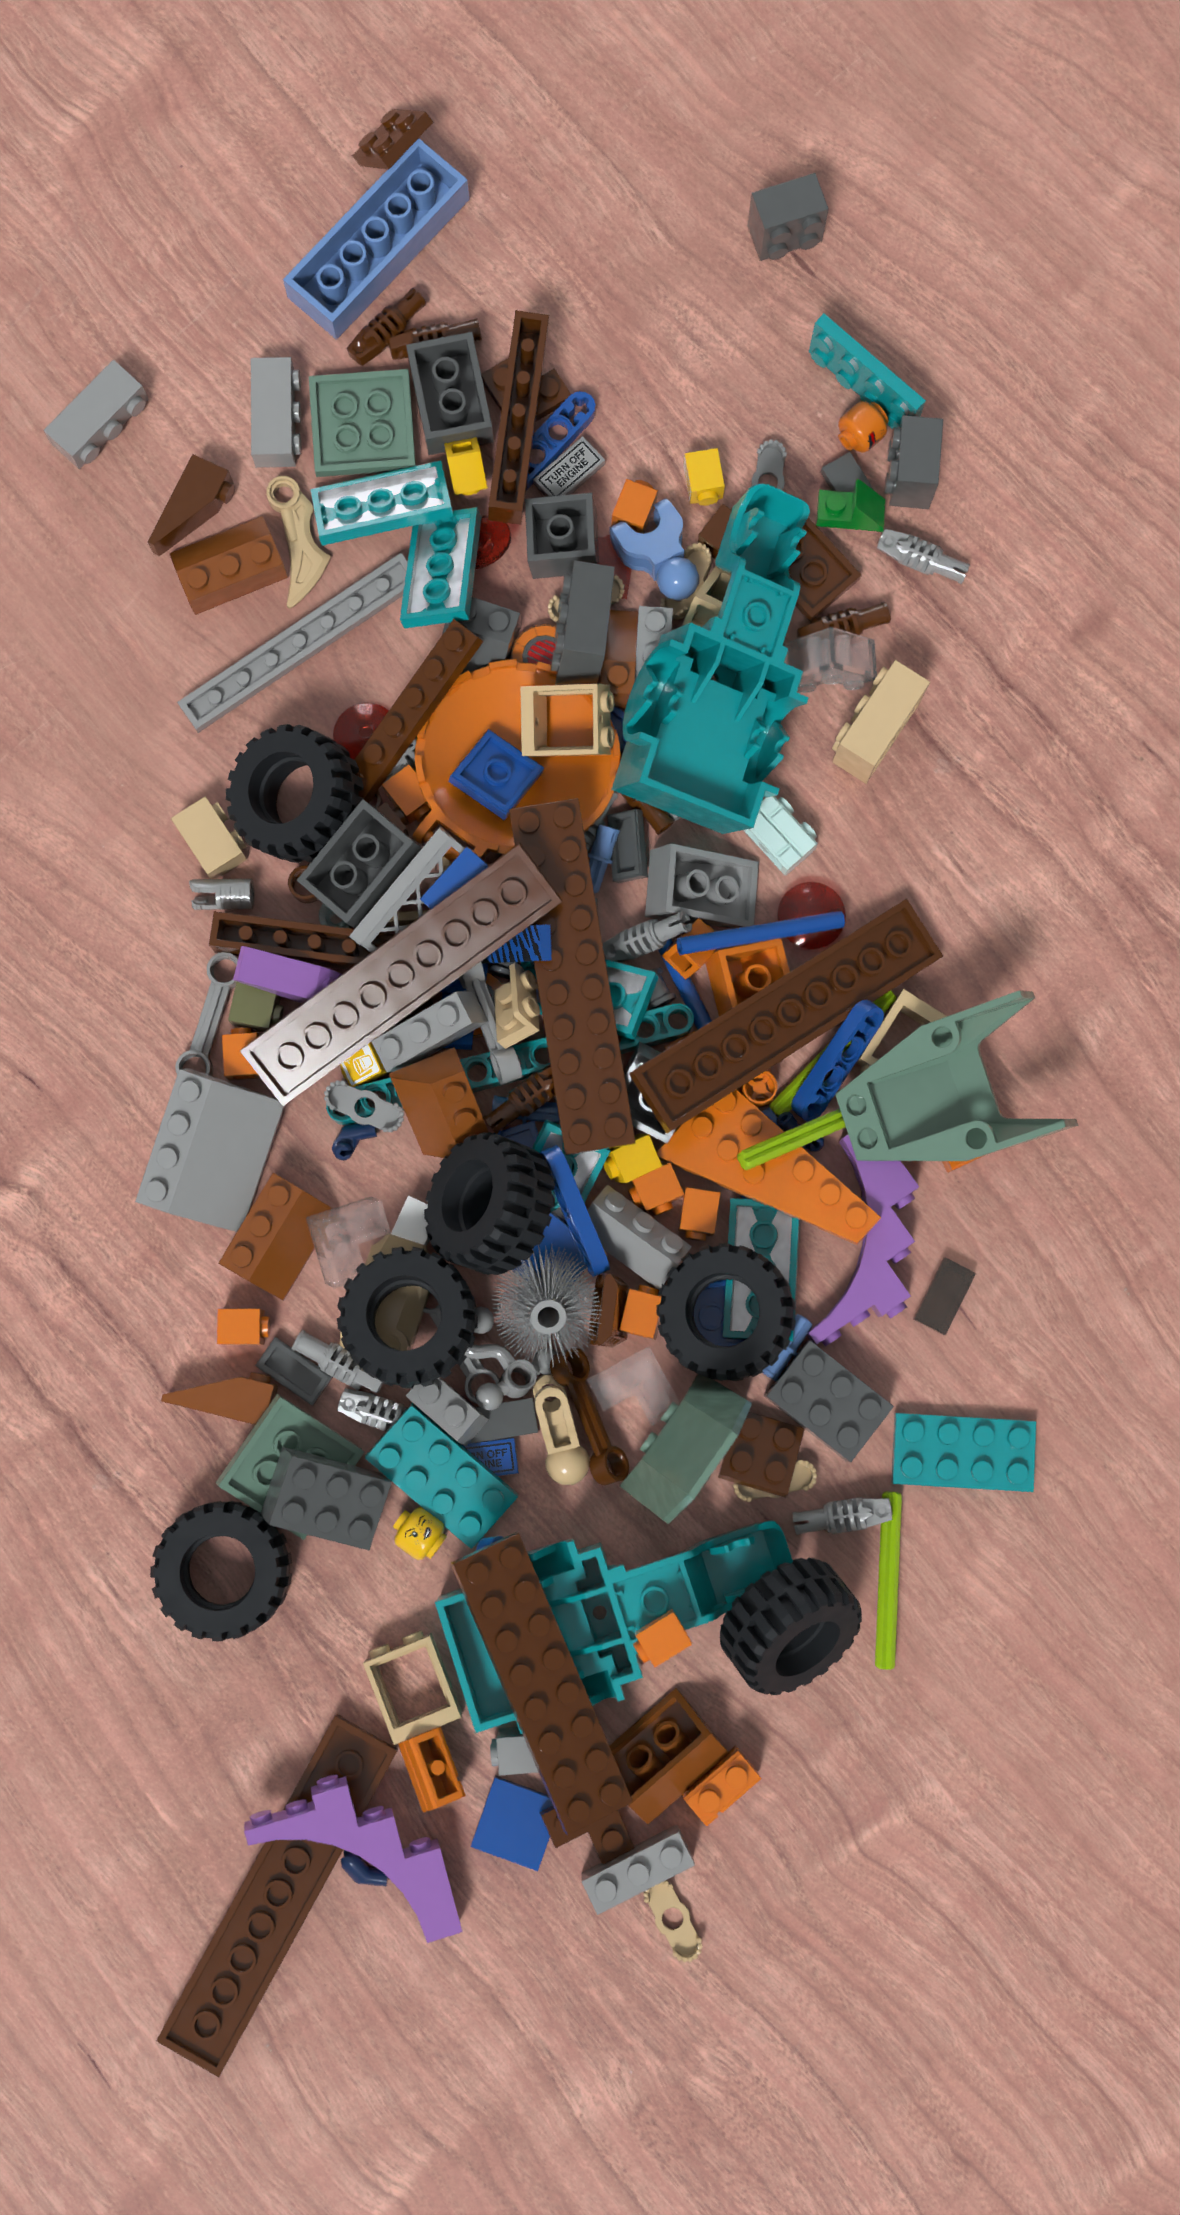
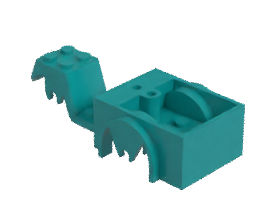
[611,484,810,834]
[435,1520,793,1734]

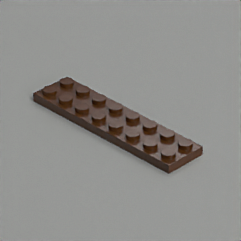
[450,1532,633,1836]

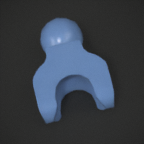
[609,499,699,601]

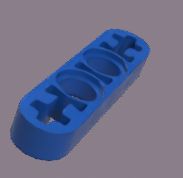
[526,391,596,491]
[791,1000,884,1122]
[540,1145,610,1277]

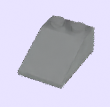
[645,843,759,928]

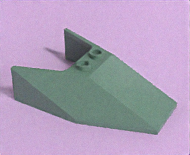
[835,990,1079,1161]
[620,1374,752,1524]

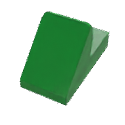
[816,479,885,532]

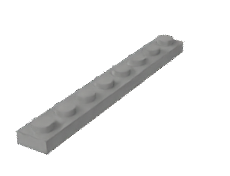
[177,553,408,733]

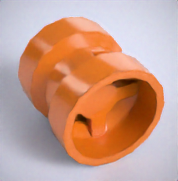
[741,1071,777,1108]

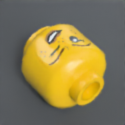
[393,1507,447,1560]

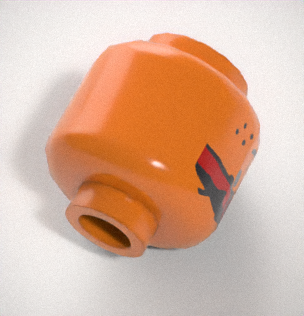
[838,401,888,453]

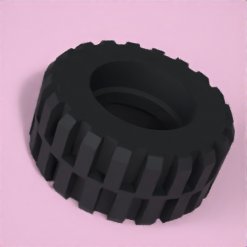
[226,724,363,863]
[424,1132,555,1275]
[656,1243,796,1381]
[337,1247,478,1388]
[150,1501,292,1641]
[720,1558,862,1695]

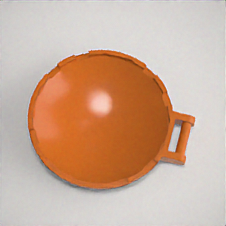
[412,659,621,862]

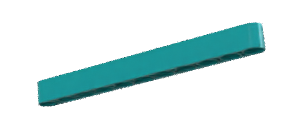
[326,1003,694,1126]

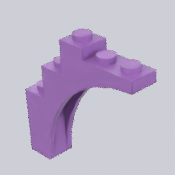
[807,1135,919,1347]
[244,1775,462,1943]

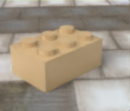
[832,660,930,784]

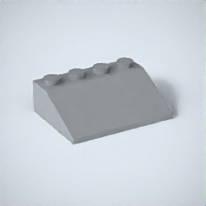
[135,1068,285,1232]

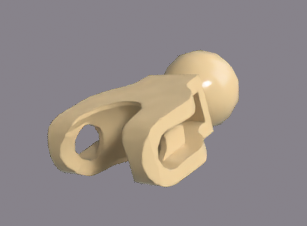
[533,1374,590,1485]

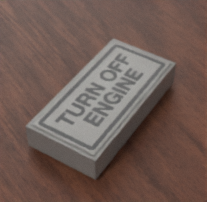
[533,436,605,497]

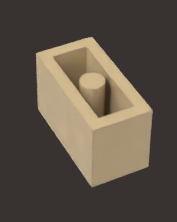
[171,796,247,879]

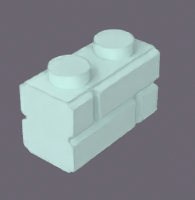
[743,796,818,876]

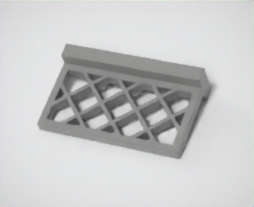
[349,826,465,952]

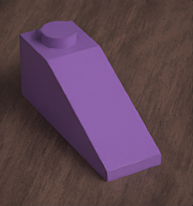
[233,946,342,1004]

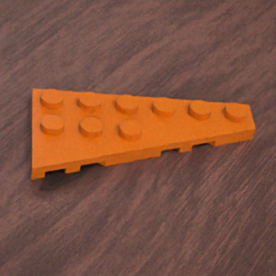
[657,1089,881,1245]

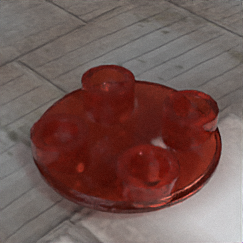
[777,882,846,951]

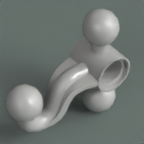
[465,1306,557,1410]

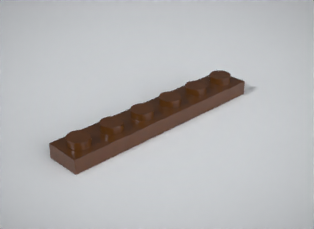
[355,619,483,803]

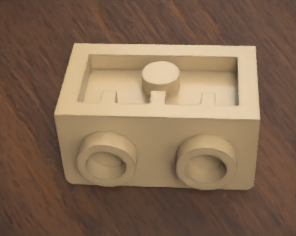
[494,962,540,1049]

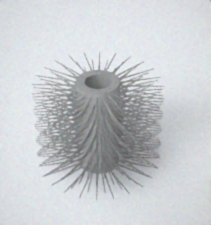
[491,1245,601,1367]

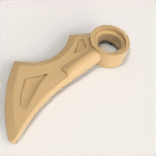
[267,476,331,609]

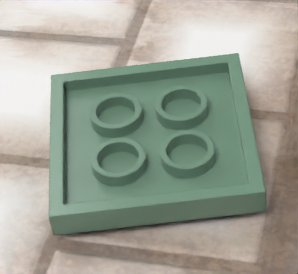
[309,369,416,477]
[215,1394,364,1540]

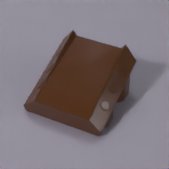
[588,1273,631,1348]

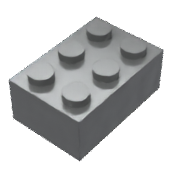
[406,332,494,456]
[551,560,615,685]
[297,800,422,928]
[764,1340,894,1463]
[260,1447,392,1550]

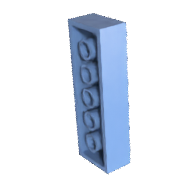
[283,138,470,340]

